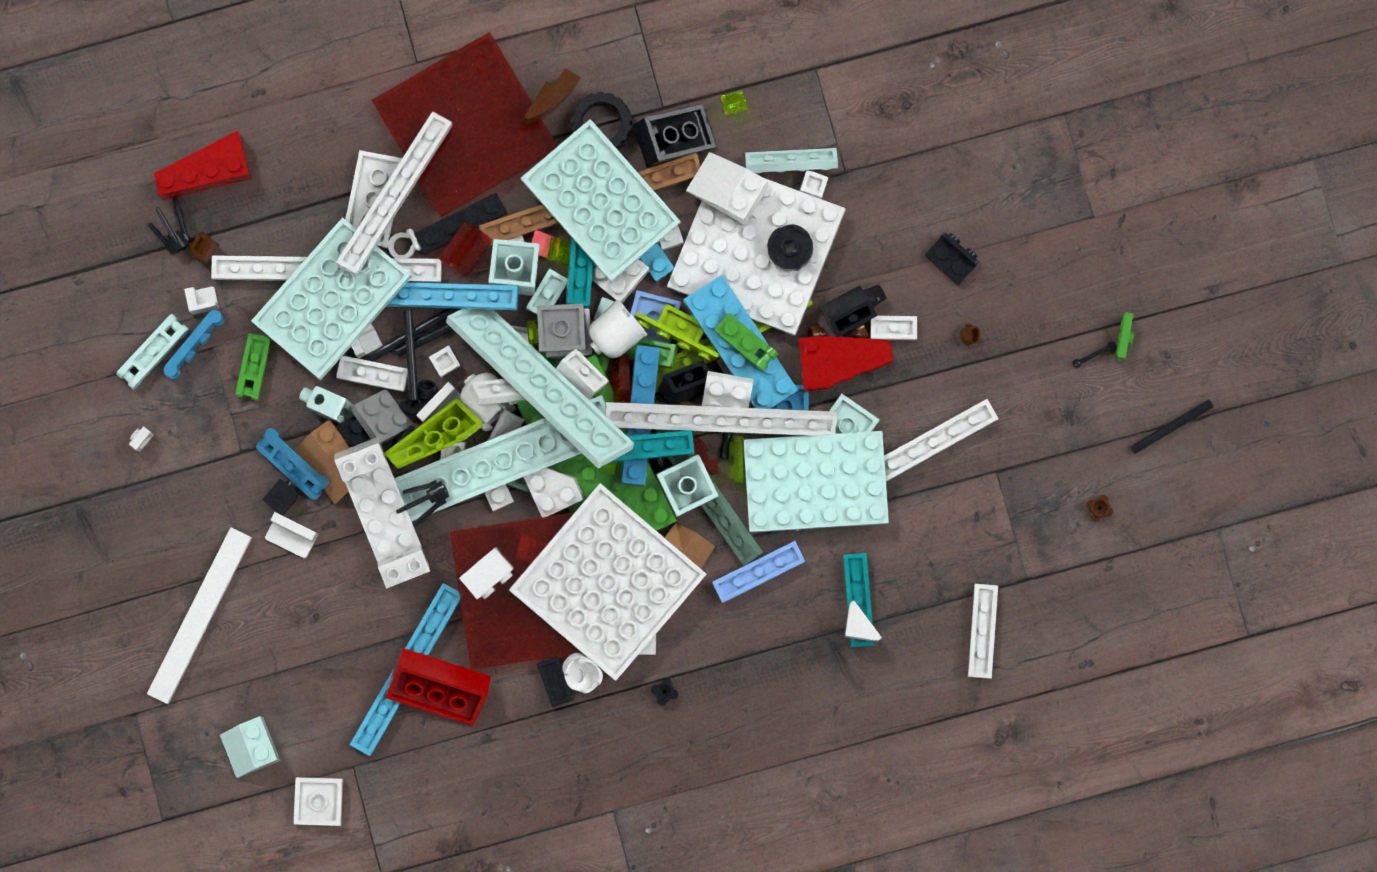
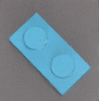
[640,243,674,282]

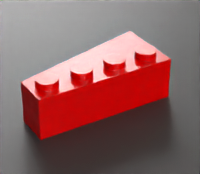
[154,130,251,200]

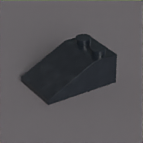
[633,104,717,168]

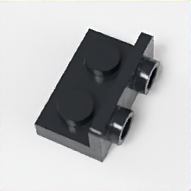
[925,232,979,285]

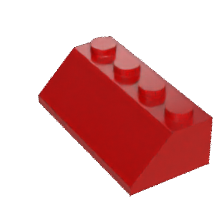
[385,648,491,726]

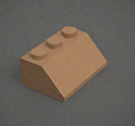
[295,419,350,505]

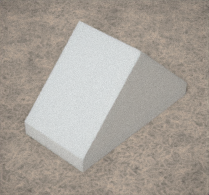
[845,600,882,642]

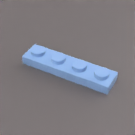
[712,541,805,604]

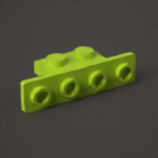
[634,304,719,361]

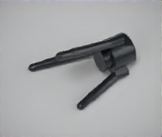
[148,197,191,254]
[396,480,450,526]

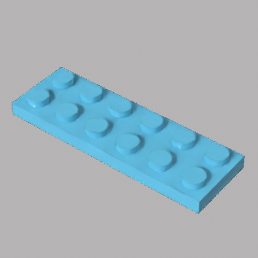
[683,275,798,409]

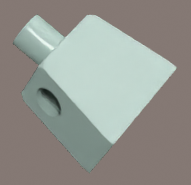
[299,386,354,424]

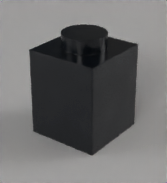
[262,479,300,516]

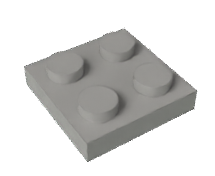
[537,304,586,353]
[350,389,412,444]

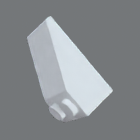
[686,152,769,225]

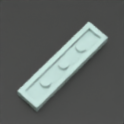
[745,148,838,174]

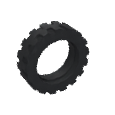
[571,92,632,149]

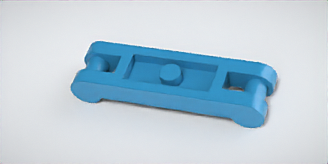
[163,310,225,380]
[256,428,329,500]

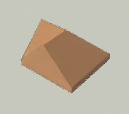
[665,523,715,569]

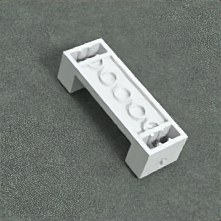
[334,437,430,589]

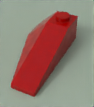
[799,336,893,392]

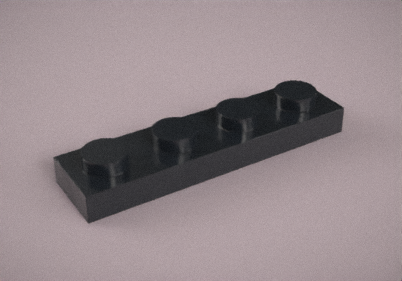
[415,193,507,255]

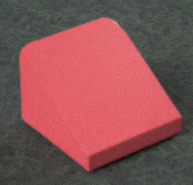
[531,230,558,260]

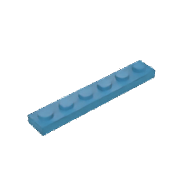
[621,345,660,486]

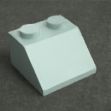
[489,239,540,296]
[655,454,718,516]
[220,716,280,778]

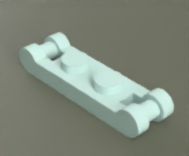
[116,314,190,390]

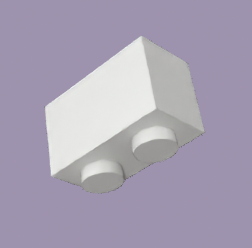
[459,547,514,599]

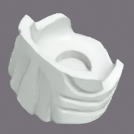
[562,652,603,694]

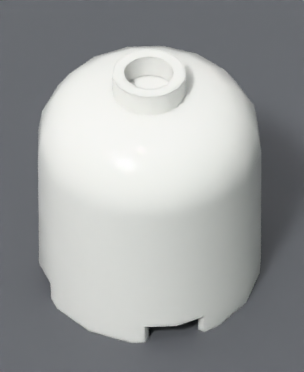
[589,300,648,358]
[461,372,519,432]

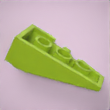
[384,398,484,469]

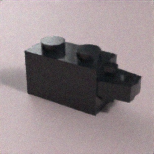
[820,284,887,337]
[658,360,723,405]

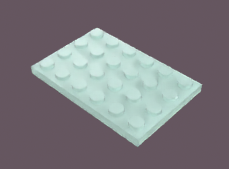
[521,119,681,282]
[251,217,412,380]
[744,431,889,533]

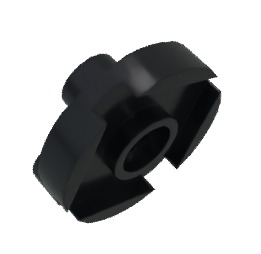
[767,224,814,271]

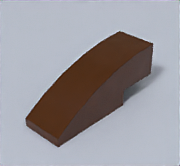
[520,68,581,127]

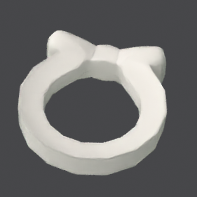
[388,229,422,258]

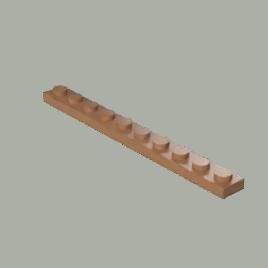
[479,153,701,248]

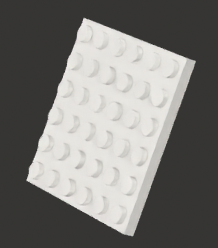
[667,178,846,336]
[509,483,706,681]

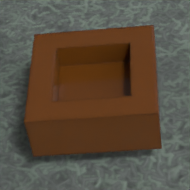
[188,231,220,263]

